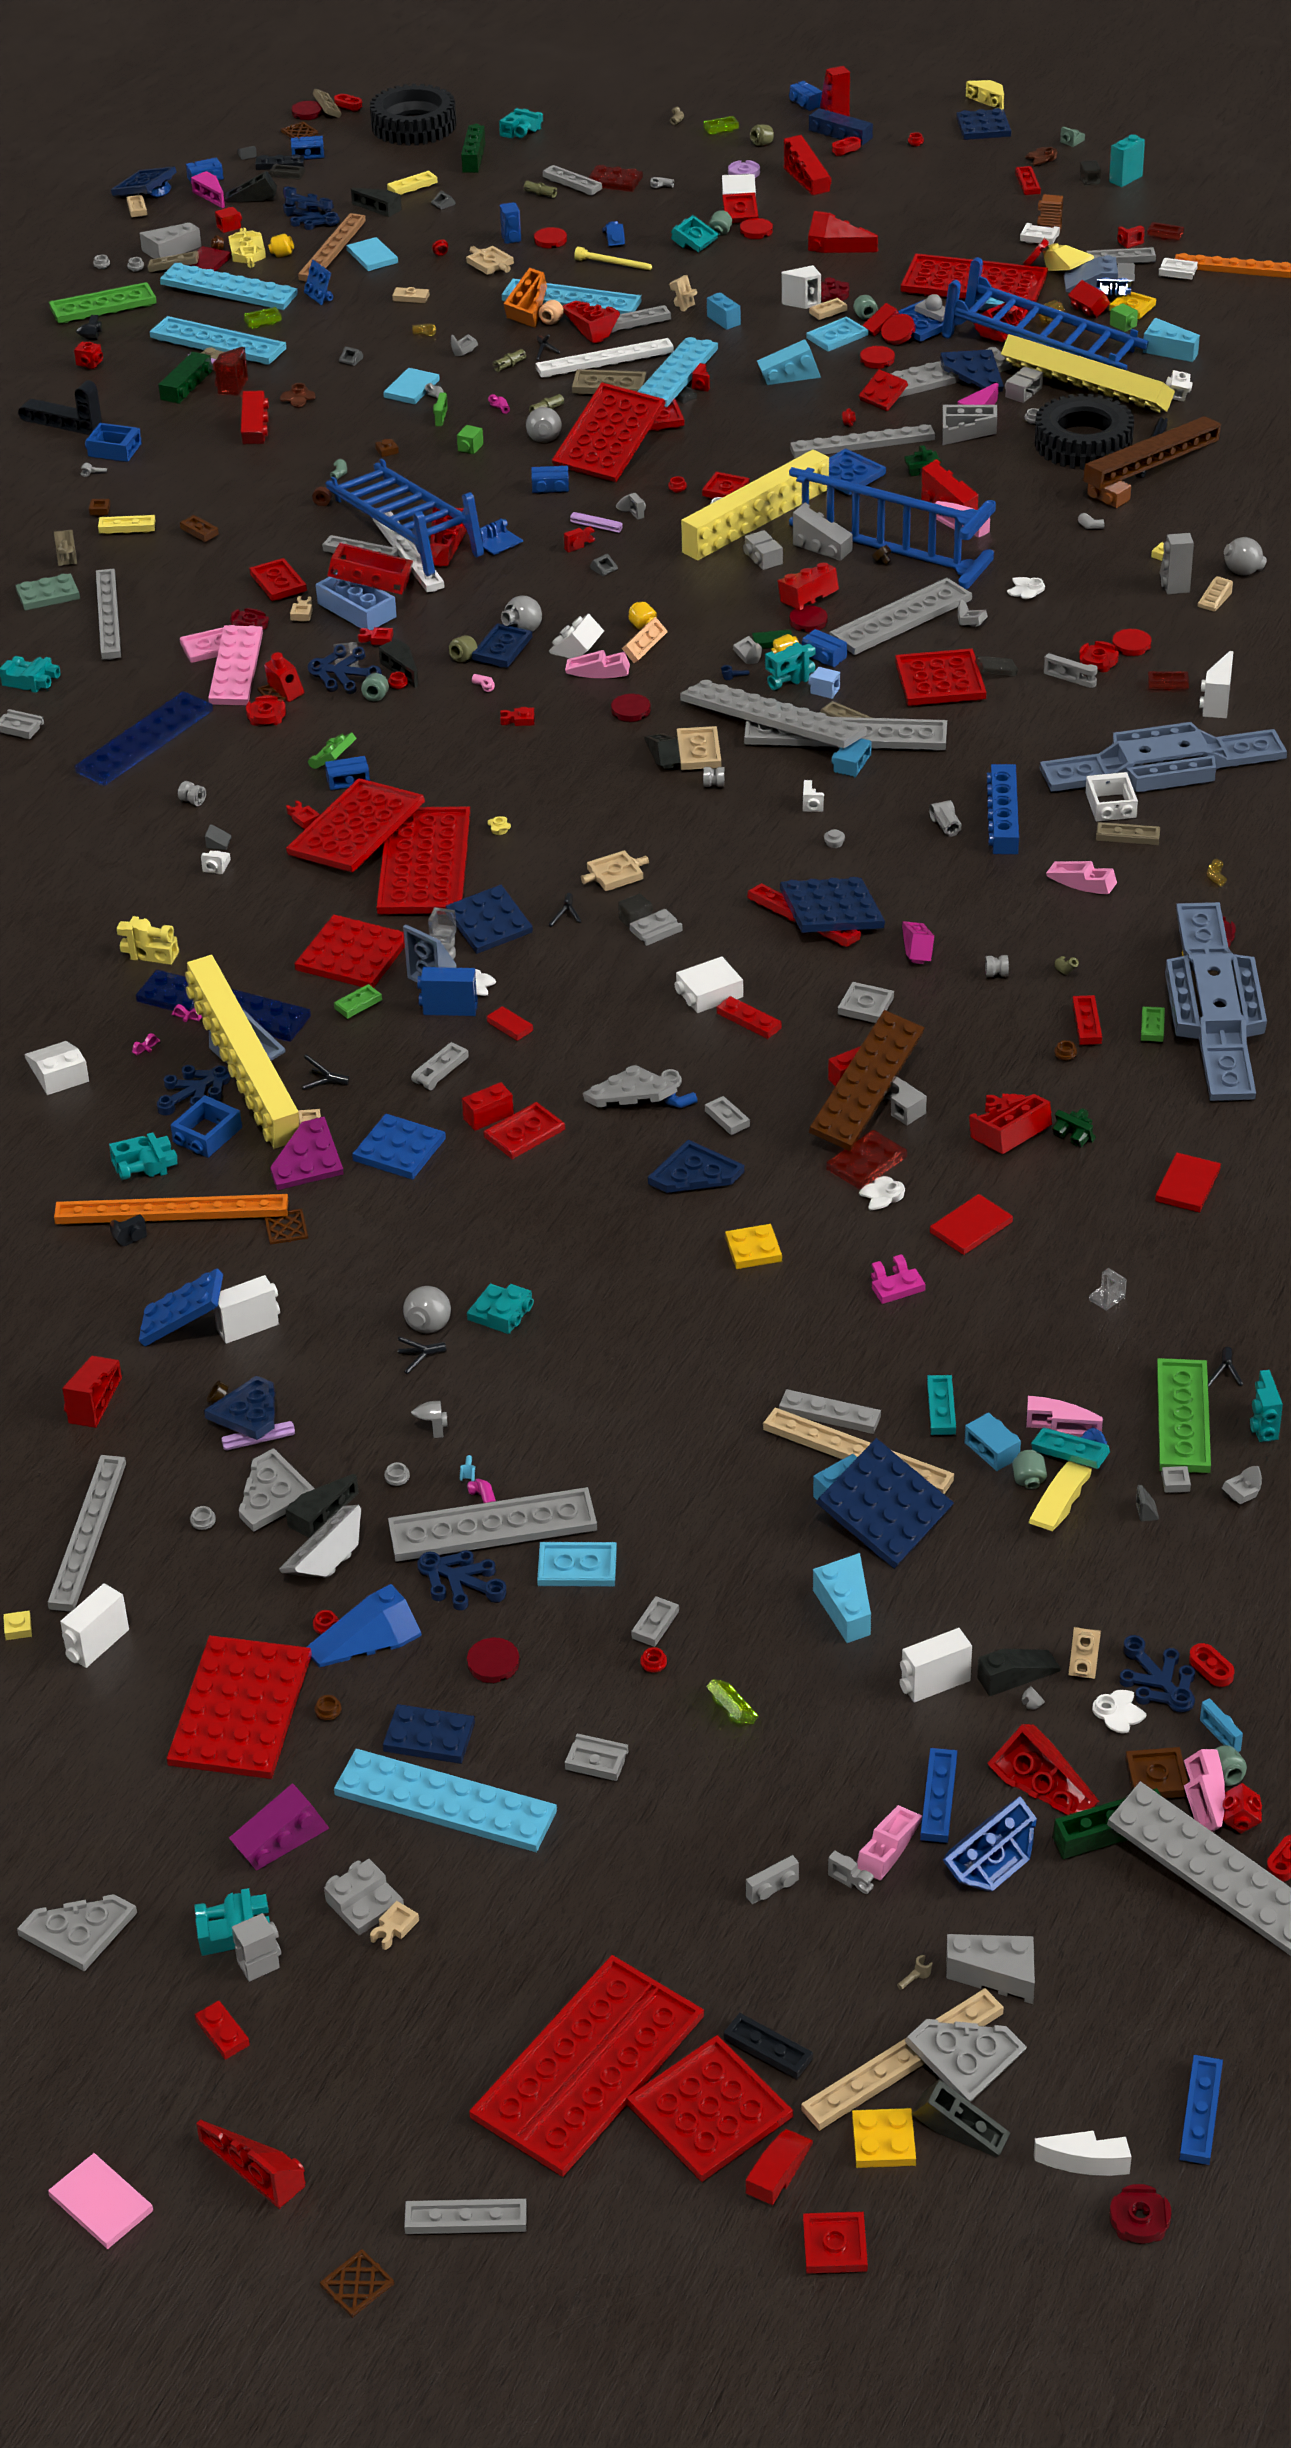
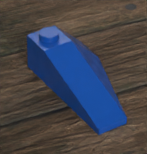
[307,1584,422,1667]

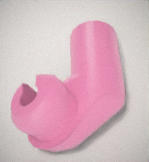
[472,674,495,692]

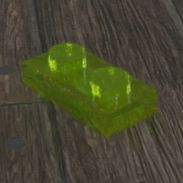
[703,116,739,134]
[243,307,282,328]
[707,1679,759,1724]

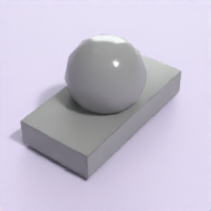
[915,294,945,322]

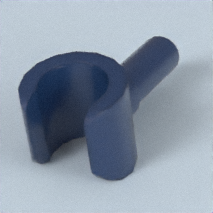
[721,665,749,680]

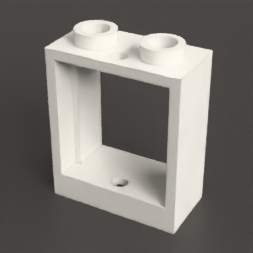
[1085,772,1138,821]

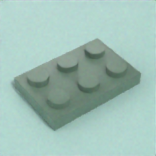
[15,573,80,610]

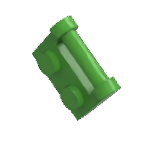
[308,732,357,769]

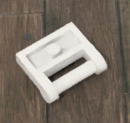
[1020,223,1060,245]

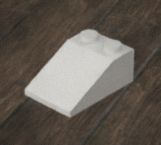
[1199,651,1233,718]
[24,1041,89,1095]

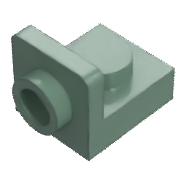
[1060,127,1085,147]

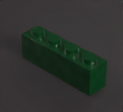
[461,124,485,173]
[158,352,213,404]
[1052,1788,1161,1859]

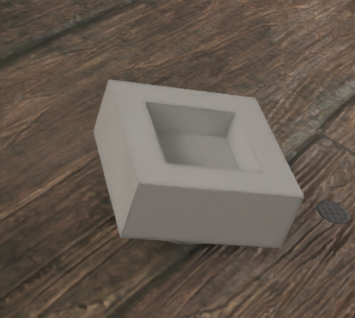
[1161,1466,1191,1492]

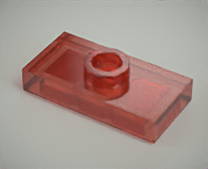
[1147,222,1184,240]
[1148,671,1189,690]

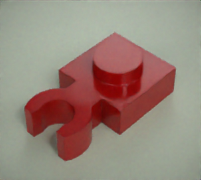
[564,527,595,553]
[358,627,394,646]
[500,707,534,726]
[286,801,320,829]
[985,1094,1025,1113]

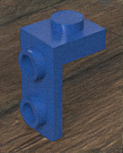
[602,221,625,246]

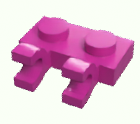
[871,1254,926,1304]

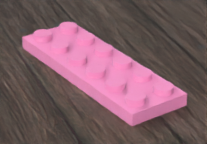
[208,625,263,706]

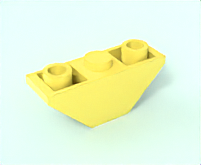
[966,80,1004,109]

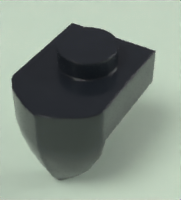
[76,315,102,339]
[110,1214,147,1246]

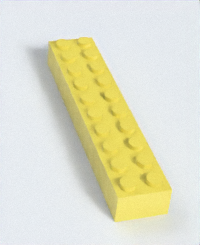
[1001,334,1175,413]
[681,449,829,561]
[185,955,299,1149]

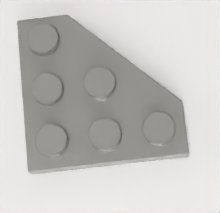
[583,1065,677,1107]
[239,1448,314,1532]
[17,1894,137,1971]
[905,2019,1027,2102]

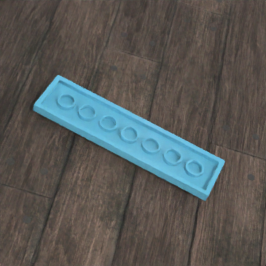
[160,263,298,310]
[502,279,642,314]
[150,316,286,365]
[637,337,718,407]
[334,1749,557,1853]

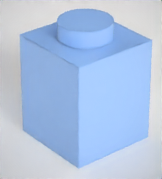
[808,667,840,699]

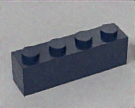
[809,108,873,145]

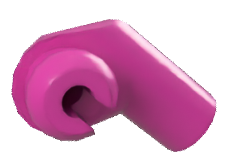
[488,394,510,414]
[467,1478,496,1503]

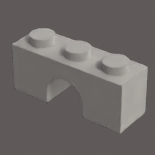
[882,1076,927,1125]

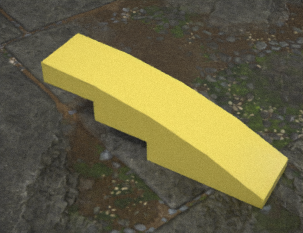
[1029,1461,1092,1531]

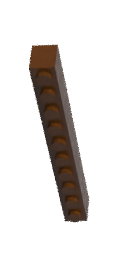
[1083,416,1221,489]

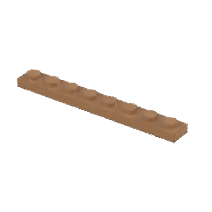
[298,213,366,281]

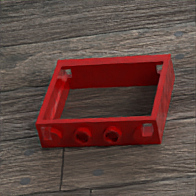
[327,543,413,595]

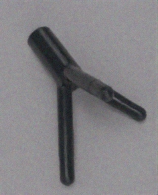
[536,334,560,360]
[549,893,581,927]
[302,1054,349,1090]
[398,1337,446,1374]
[1208,1347,1243,1388]

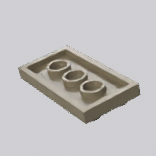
[572,369,646,395]

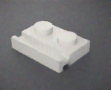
[1159,258,1198,280]

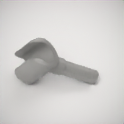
[81,463,107,477]

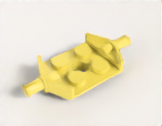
[228,227,266,268]

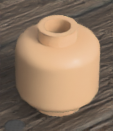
[539,300,564,325]

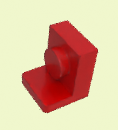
[1117,225,1145,248]
[692,363,710,392]

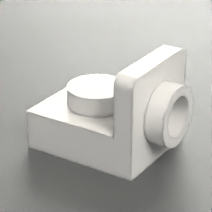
[803,780,824,812]
[201,851,231,874]

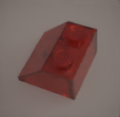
[213,347,248,396]

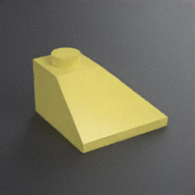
[1042,243,1094,271]

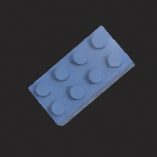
[316,572,397,630]

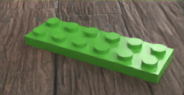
[49,282,157,323]
[1157,1358,1211,1473]

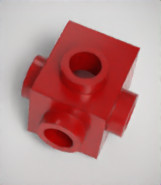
[74,341,103,369]
[1223,1783,1262,1834]

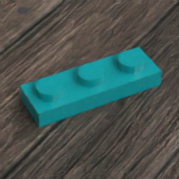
[927,1375,956,1435]
[1031,1427,1110,1469]

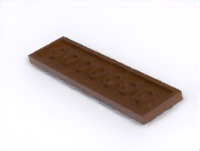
[809,1010,925,1151]

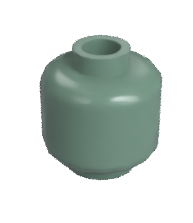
[709,211,733,235]
[853,295,878,320]
[361,673,389,702]
[1012,1450,1047,1489]
[1215,1745,1247,1786]

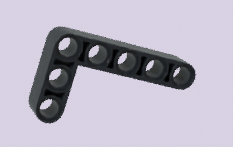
[18,380,102,435]

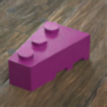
[229,1783,329,1871]

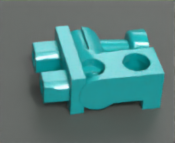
[499,108,543,138]
[765,642,815,690]
[0,656,61,693]
[109,1132,178,1180]
[195,1888,270,1956]

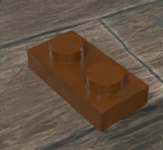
[180,515,219,542]

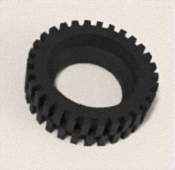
[370,84,456,146]
[1034,394,1134,470]

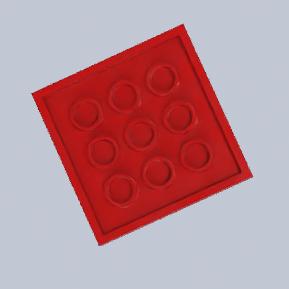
[895,648,986,706]
[295,914,405,988]
[627,2035,793,2182]

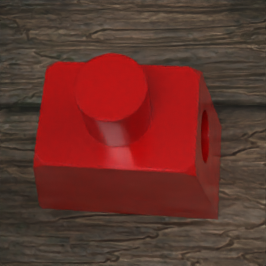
[264,652,305,702]

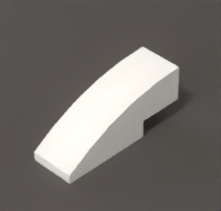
[1034,2131,1131,2176]

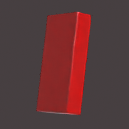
[862,303,899,336]
[487,1006,533,1041]

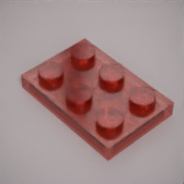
[588,165,643,192]
[826,1130,907,1190]

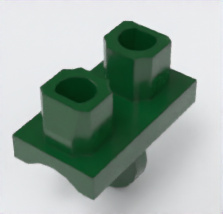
[904,445,941,476]
[1052,1108,1096,1148]

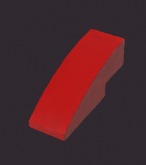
[746,2129,813,2205]

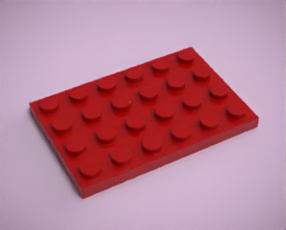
[552,382,666,482]
[286,778,425,872]
[167,1635,312,1779]

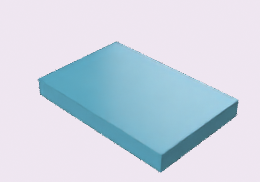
[346,237,398,271]
[806,317,868,351]
[384,368,440,405]
[537,1542,617,1586]

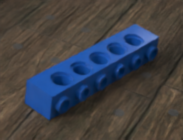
[987,764,1019,854]

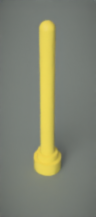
[574,247,652,270]

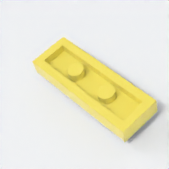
[387,171,437,195]
[98,515,156,534]

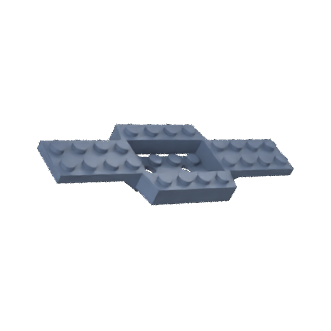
[1040,722,1287,792]
[1165,902,1267,1101]

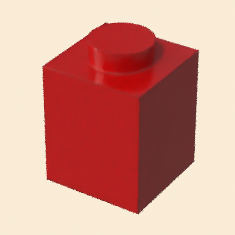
[215,207,242,233]

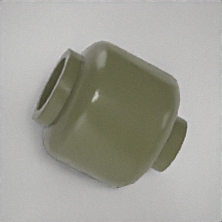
[750,124,774,146]
[449,635,478,663]

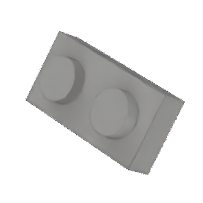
[705,1096,750,1135]
[631,1596,679,1647]
[746,1855,799,1904]

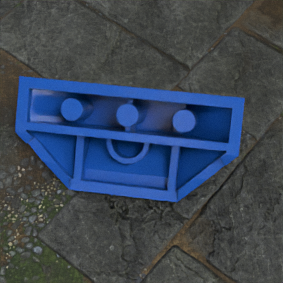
[943,1796,1037,1892]

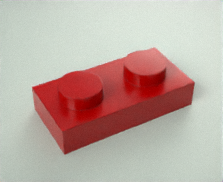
[194,2001,250,2060]

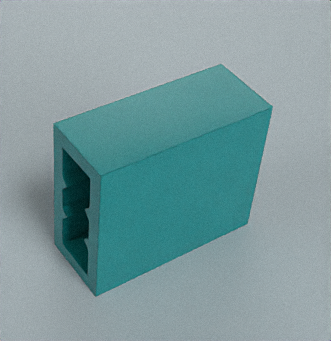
[1109,135,1145,187]

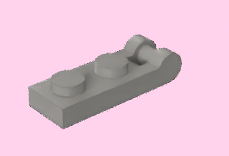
[1044,653,1098,688]
[411,1042,469,1090]

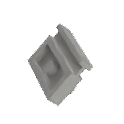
[0,709,44,739]
[630,909,682,946]
[565,1733,629,1781]

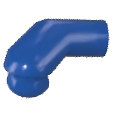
[664,1092,698,1108]

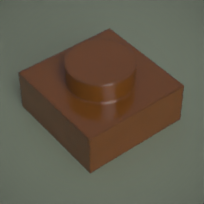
[375,439,399,457]
[89,499,110,516]

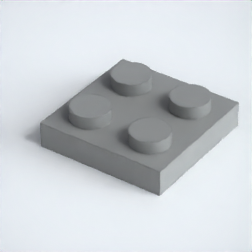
[838,982,894,1023]

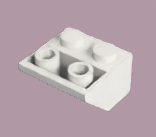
[782,265,821,309]
[549,614,604,658]

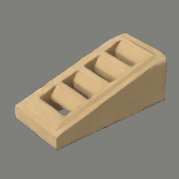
[1198,576,1233,612]

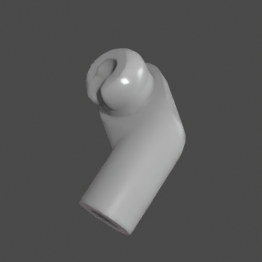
[650,177,675,189]
[425,383,444,399]
[1078,513,1104,529]

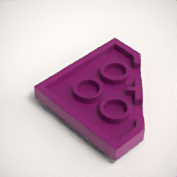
[271,1117,343,1190]

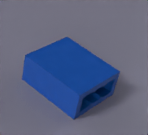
[417,967,478,1016]

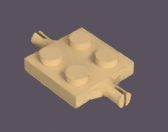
[466,246,514,275]
[581,850,649,891]

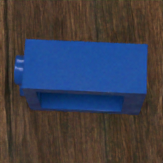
[85,423,142,462]
[171,1095,242,1158]

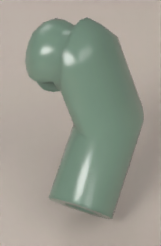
[330,459,347,479]

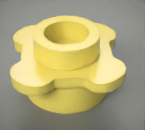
[487,816,511,835]

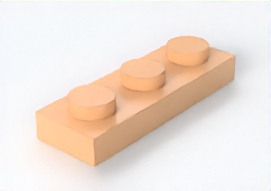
[622,617,668,663]

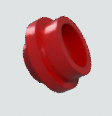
[908,132,924,146]
[432,240,449,256]
[842,408,856,427]
[668,476,687,493]
[388,672,408,689]
[313,1610,339,1634]
[641,1647,667,1672]

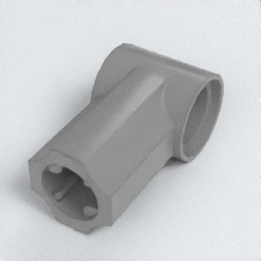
[929,800,961,837]

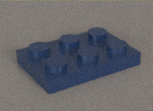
[472,623,532,668]
[383,1704,475,1764]

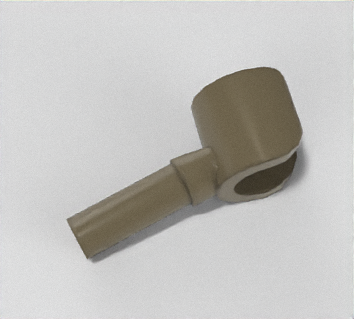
[897,1955,933,1990]

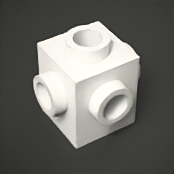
[1166,370,1192,402]

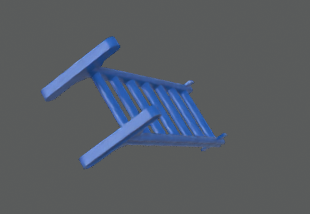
[942,257,1149,371]
[325,459,484,576]
[789,467,996,589]

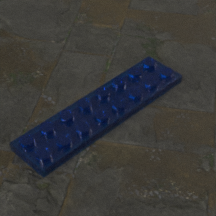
[74,691,213,786]
[136,970,311,1042]

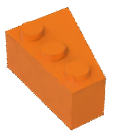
[503,268,547,328]

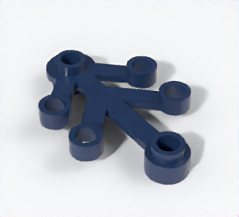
[283,187,334,211]
[283,203,340,230]
[308,645,383,694]
[157,1065,231,1115]
[417,1550,506,1610]
[1119,1635,1195,1712]

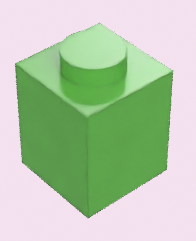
[1110,303,1138,332]
[457,425,484,454]

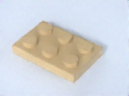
[677,726,721,770]

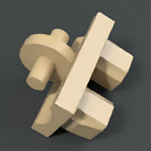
[669,275,697,311]
[1068,1627,1101,1679]

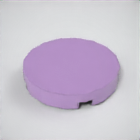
[728,160,760,178]

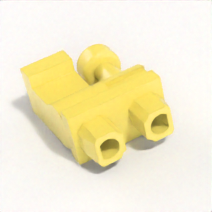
[117,916,179,965]

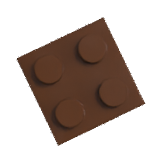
[1125,1747,1188,1798]

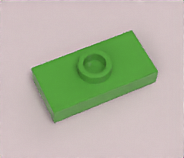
[433,392,448,426]
[334,984,382,1019]
[1141,1007,1165,1042]

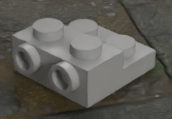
[324,1859,404,1935]

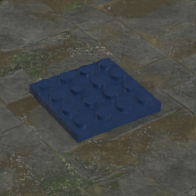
[780,877,885,932]
[816,1438,954,1569]

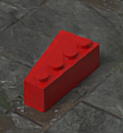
[784,135,832,195]
[430,508,467,567]

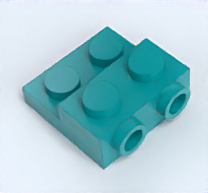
[671,215,719,252]
[467,1283,534,1334]
[1250,1369,1283,1442]

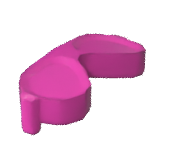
[172,1004,202,1022]
[132,1033,160,1056]

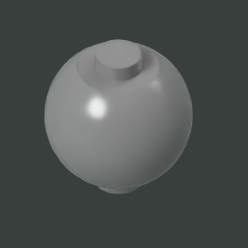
[526,407,562,443]
[1224,537,1266,576]
[501,596,542,632]
[403,1286,451,1334]

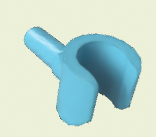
[460,1455,475,1481]

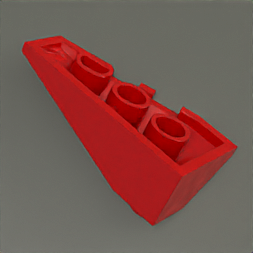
[808,211,878,253]
[973,296,1028,342]
[563,300,620,343]
[987,1724,1100,1815]
[196,2120,306,2209]

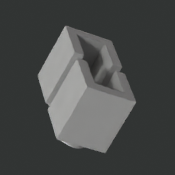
[1005,367,1043,403]
[743,530,783,570]
[232,1913,281,1981]

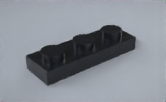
[255,154,305,170]
[724,2012,813,2079]

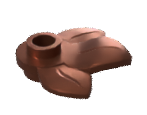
[1026,147,1058,166]
[280,383,316,407]

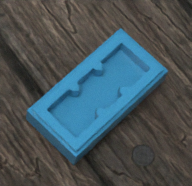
[1200,1698,1243,1752]

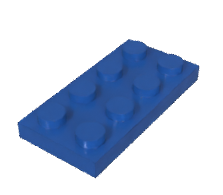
[139,1268,223,1346]

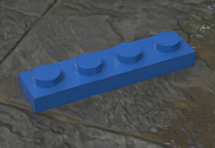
[920,1748,957,1843]
[1179,2055,1223,2165]

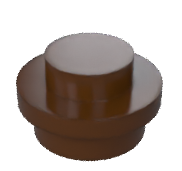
[211,235,224,250]
[1054,1040,1077,1061]
[315,1695,342,1720]

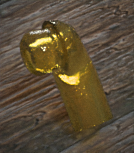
[412,324,436,336]
[1207,859,1227,886]

